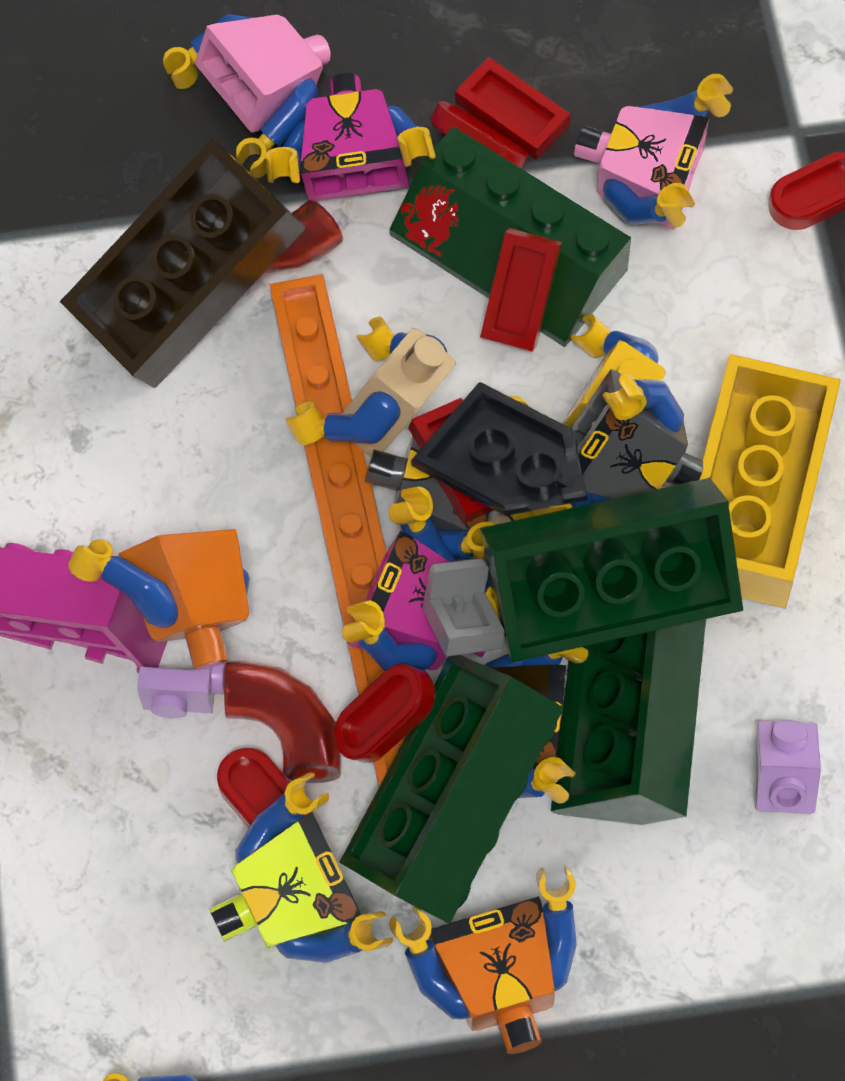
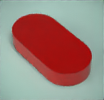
[430,101,529,168]
[768,152,845,230]
[334,664,435,763]
[217,748,313,828]

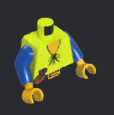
[209,772,393,963]

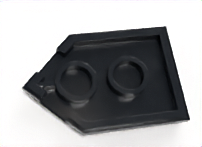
[411,382,588,516]

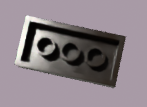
[59,139,307,388]

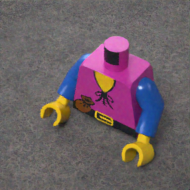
[265,73,436,202]
[342,486,486,671]

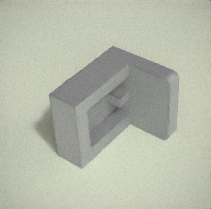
[422,558,505,657]

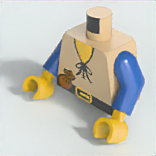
[285,317,456,457]

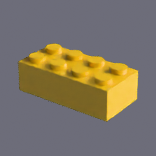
[700,354,841,609]

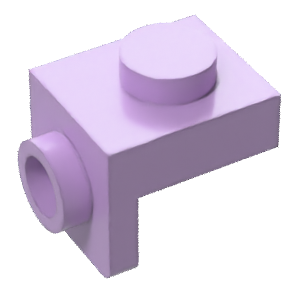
[137,662,227,718]
[756,720,821,814]

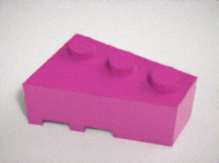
[0,543,167,674]

